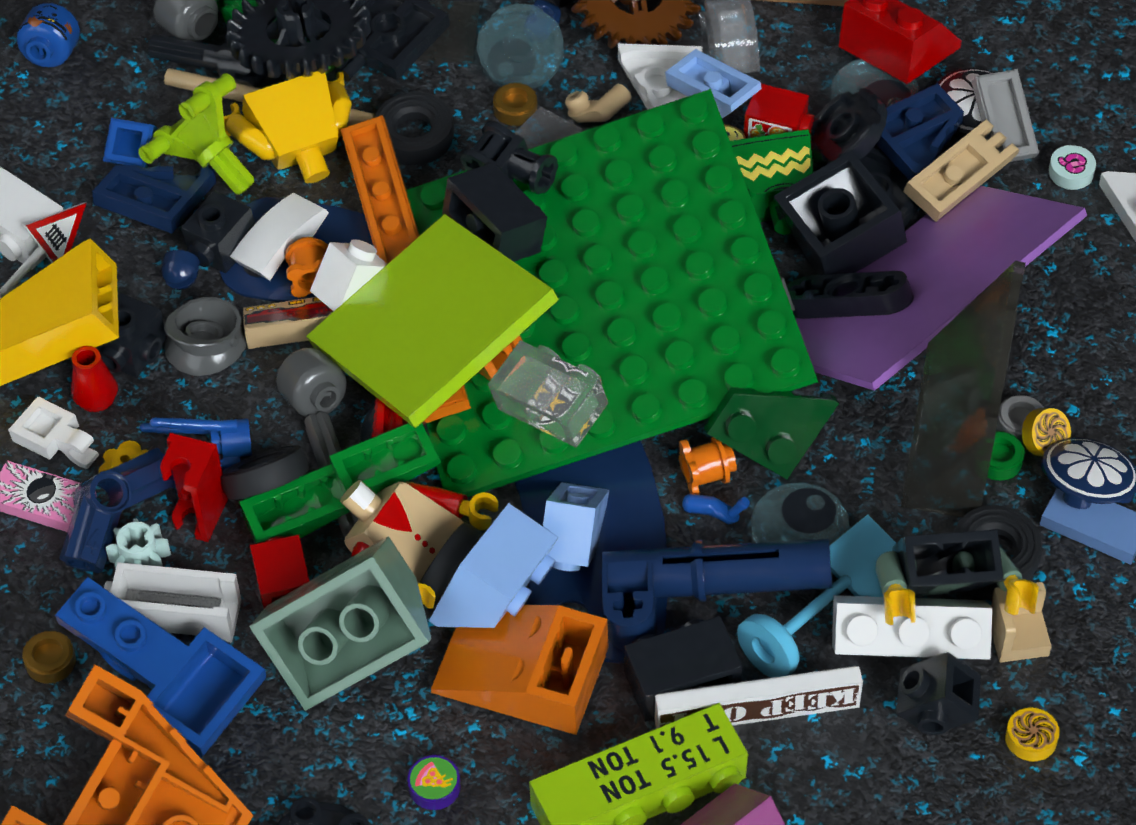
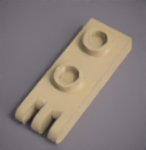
[903,119,1020,222]

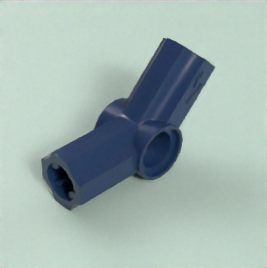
[59,447,175,573]

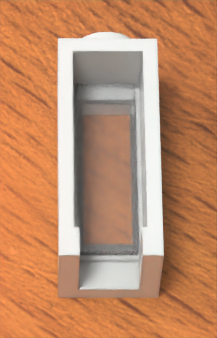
[104,562,241,643]

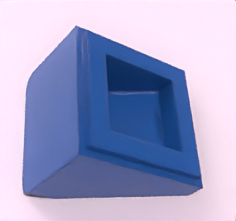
[103,118,159,168]

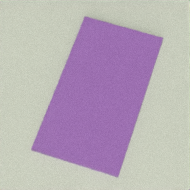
[796,186,1087,391]

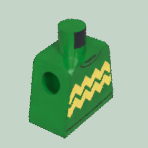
[730,129,813,235]

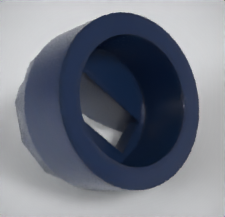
[161,250,200,290]

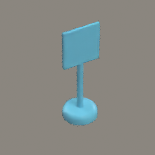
[737,514,896,678]

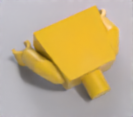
[224,71,352,184]

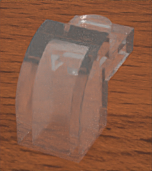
[699,0,760,73]

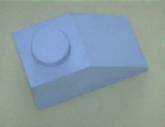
[543,482,609,571]

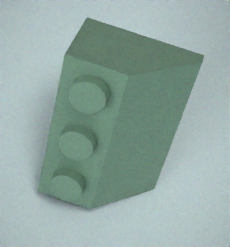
[249,536,431,711]

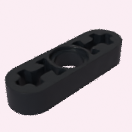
[787,271,914,319]

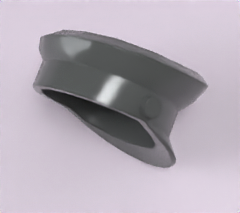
[164,297,247,376]

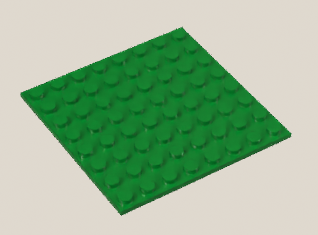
[406,89,818,497]

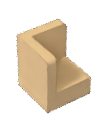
[991,582,1051,663]

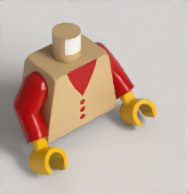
[340,480,498,609]

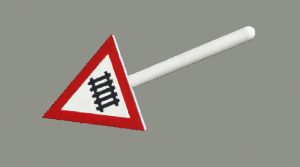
[0,202,87,298]

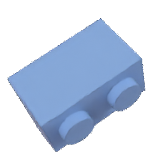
[429,503,558,628]

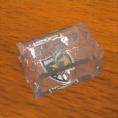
[488,340,608,448]

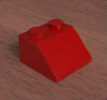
[839,0,962,84]

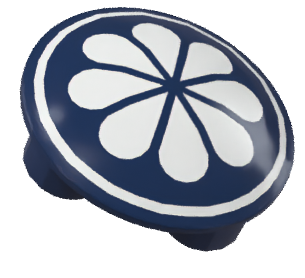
[1041,438,1136,509]

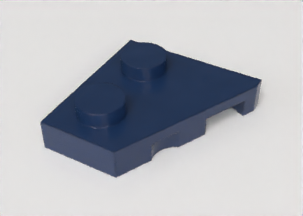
[876,83,964,180]
[92,165,216,234]

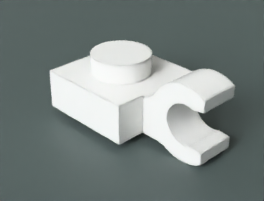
[8,396,99,469]

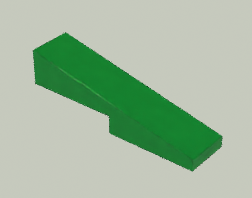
[240,423,440,544]

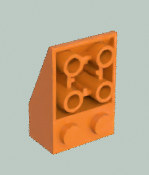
[431,605,608,735]

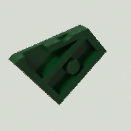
[704,387,839,479]

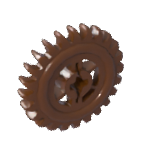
[571,0,701,49]

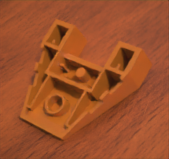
[1,665,253,825]

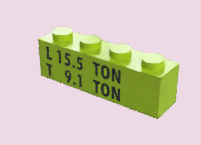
[529,703,748,825]

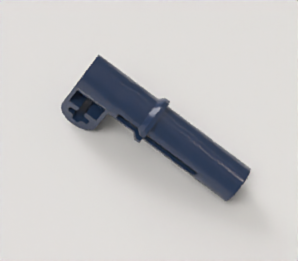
[602,538,832,652]

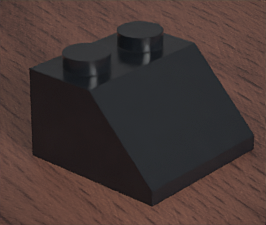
[773,150,907,275]

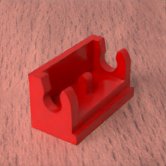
[160,433,228,542]

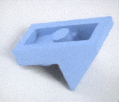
[665,49,762,118]

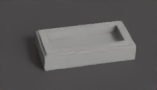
[971,69,1039,162]

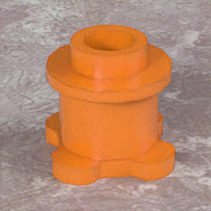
[285,237,328,298]
[679,437,737,495]

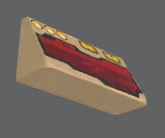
[243,297,333,349]

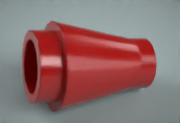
[71,346,118,412]

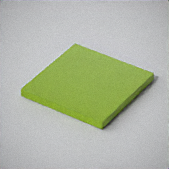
[306,214,559,428]

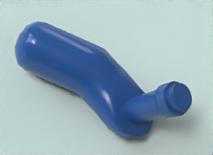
[682,494,750,524]

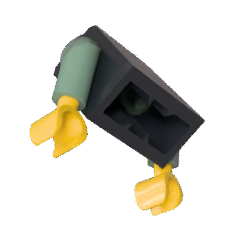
[876,530,1039,625]

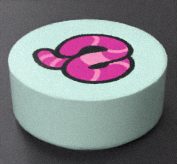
[1049,145,1096,190]

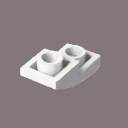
[230,193,329,281]

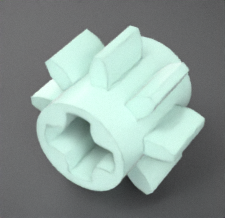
[106,519,171,568]

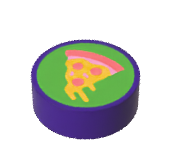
[408,755,461,810]

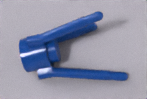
[140,417,252,488]

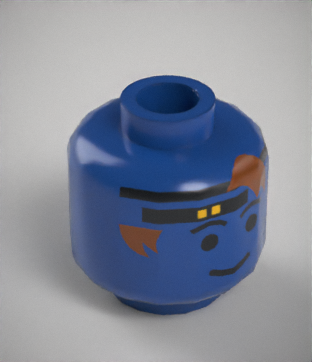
[16,3,80,68]

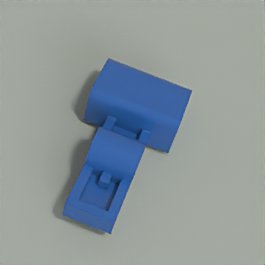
[55,577,266,758]

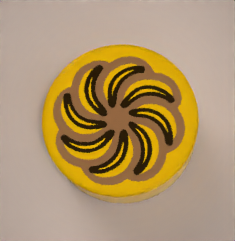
[1022,408,1071,456]
[1005,708,1059,761]

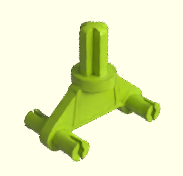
[139,73,255,194]

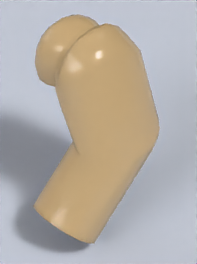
[565,84,631,122]

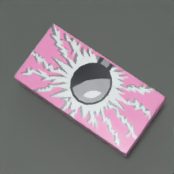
[0,461,97,532]

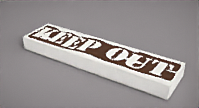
[655,666,863,729]

